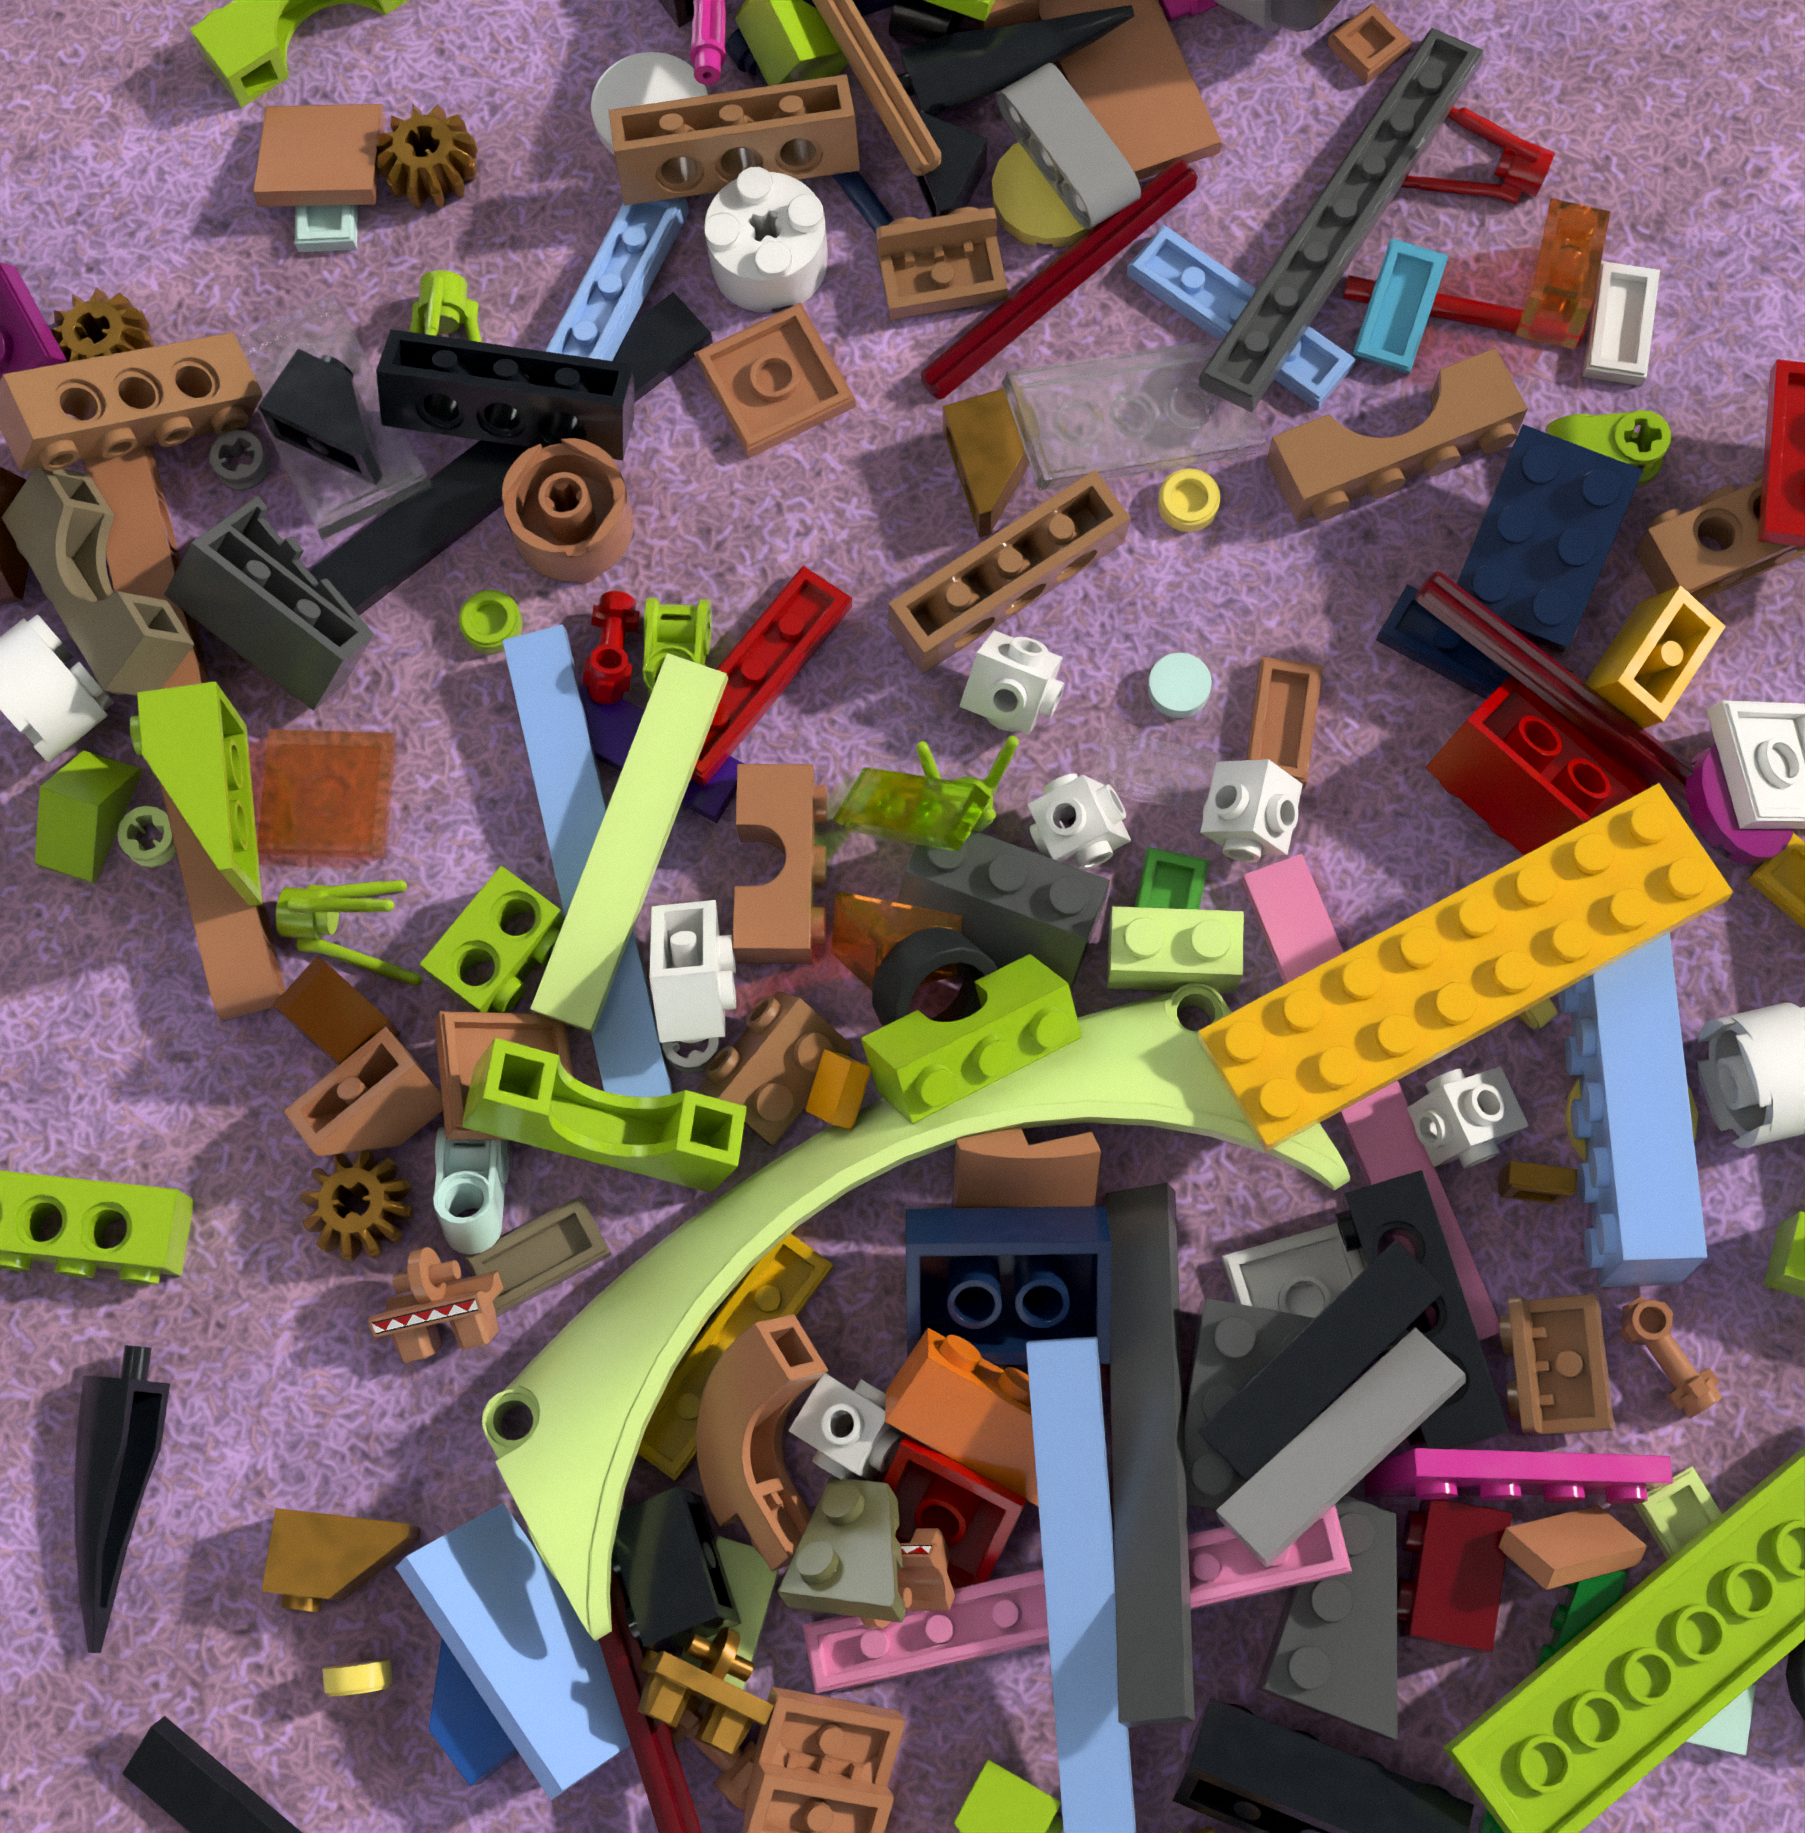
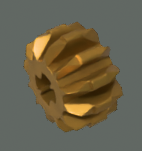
[377,104,478,209]
[51,287,154,363]
[301,1150,414,1262]

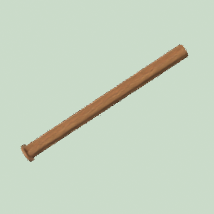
[812,0,941,176]

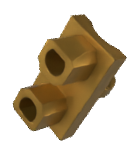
[638,1627,774,1755]

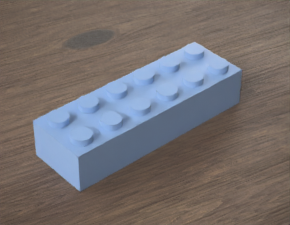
[1558,932,1707,1287]

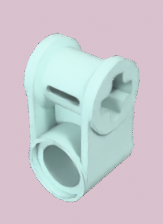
[433,1127,510,1255]

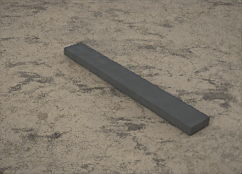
[1199,27,1484,412]
[1106,1183,1195,1728]

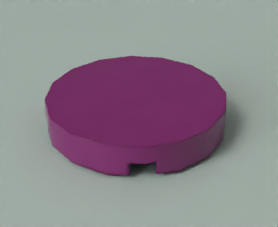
[1685,744,1793,865]

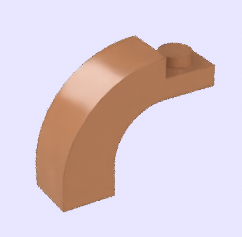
[696,1314,829,1572]

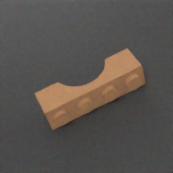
[1266,347,1528,523]

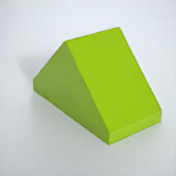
[735,0,848,86]
[35,750,143,884]

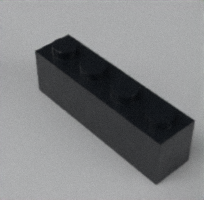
[1172,1697,1474,1833]

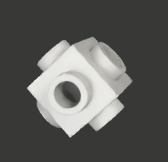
[959,630,1065,735]
[1200,759,1303,863]
[1027,774,1131,870]
[1407,1067,1529,1169]
[789,1373,903,1481]

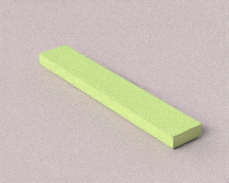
[530,653,728,1033]

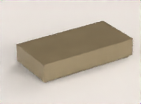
[464,1195,612,1317]

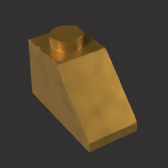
[943,386,1039,537]
[261,1508,421,1613]

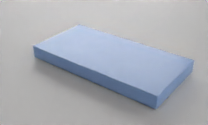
[395,1503,631,1800]

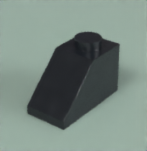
[258,349,383,486]

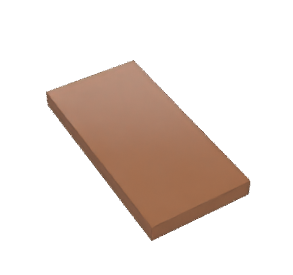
[1039,0,1221,181]

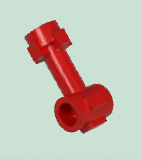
[582,591,640,705]

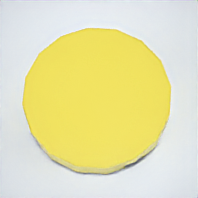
[992,142,1095,248]

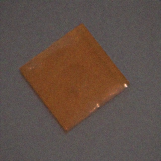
[257,729,397,858]

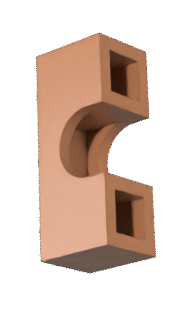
[733,764,828,964]

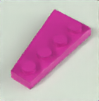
[1365,1448,1673,1504]

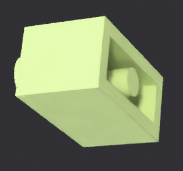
[1107,906,1244,993]

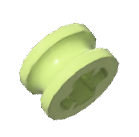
[117,806,176,868]

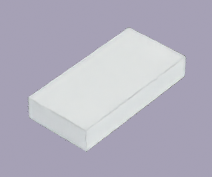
[1582,261,1660,386]

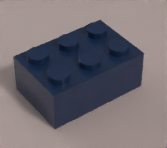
[1456,424,1643,653]
[906,1206,1111,1365]

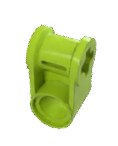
[1545,410,1671,486]
[642,597,712,698]

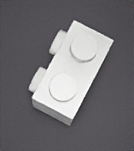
[649,900,736,1043]

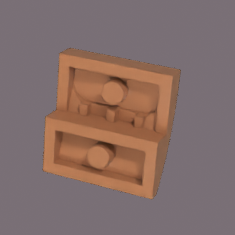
[952,1126,1101,1208]
[743,1686,906,1833]

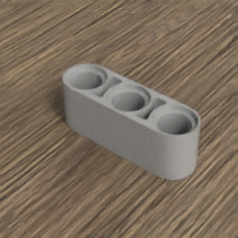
[996,63,1141,229]

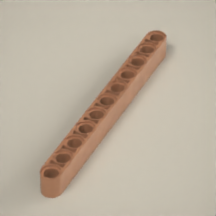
[73,403,286,1022]

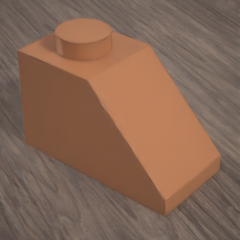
[283,1027,443,1156]

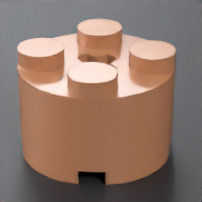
[502,438,634,584]

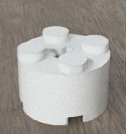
[704,167,828,313]
[0,614,114,763]
[1697,1002,1805,1148]

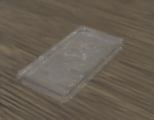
[237,293,432,540]
[1002,338,1267,491]

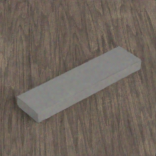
[1216,1328,1466,1568]

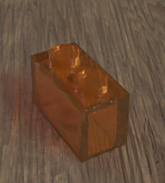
[1515,198,1611,350]

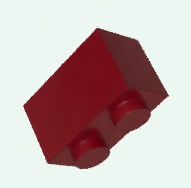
[1397,1499,1512,1653]

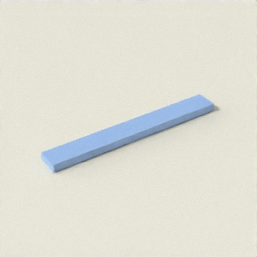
[502,624,674,1097]
[1026,1337,1136,1833]

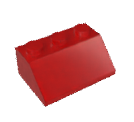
[1425,675,1652,855]

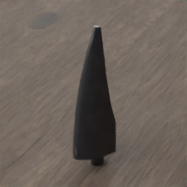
[896,5,1134,116]
[74,1345,170,1653]

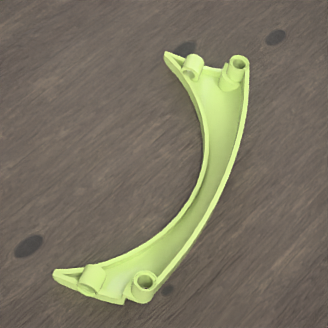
[482,983,1350,1641]

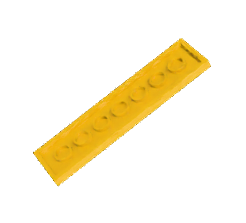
[1197,783,1733,1152]

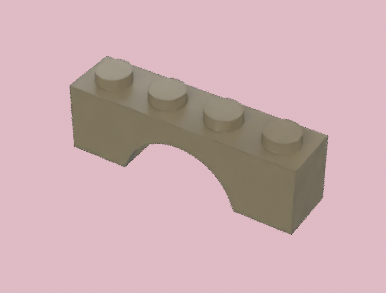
[1,467,194,696]

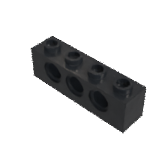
[376,329,634,461]
[1335,1170,1509,1449]

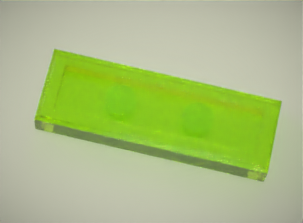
[833,767,990,852]

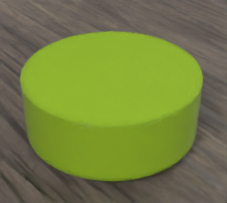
[458,590,523,654]

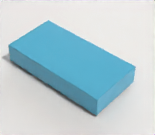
[1352,238,1449,375]

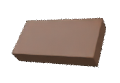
[1246,656,1323,788]
[1499,1505,1647,1590]

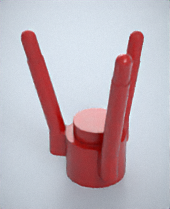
[1401,107,1555,205]

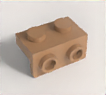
[876,207,1008,320]
[699,992,854,1146]
[1499,1293,1615,1437]

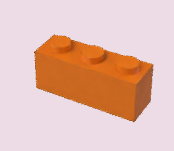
[885,1328,1039,1507]

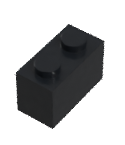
[611,1486,741,1654]

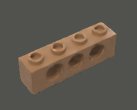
[608,74,860,206]
[0,332,263,472]
[888,469,1131,675]
[1635,472,1805,602]

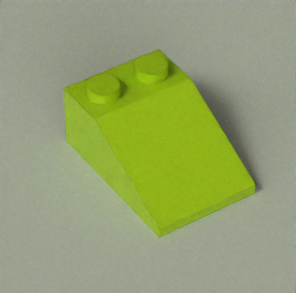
[130,681,263,906]

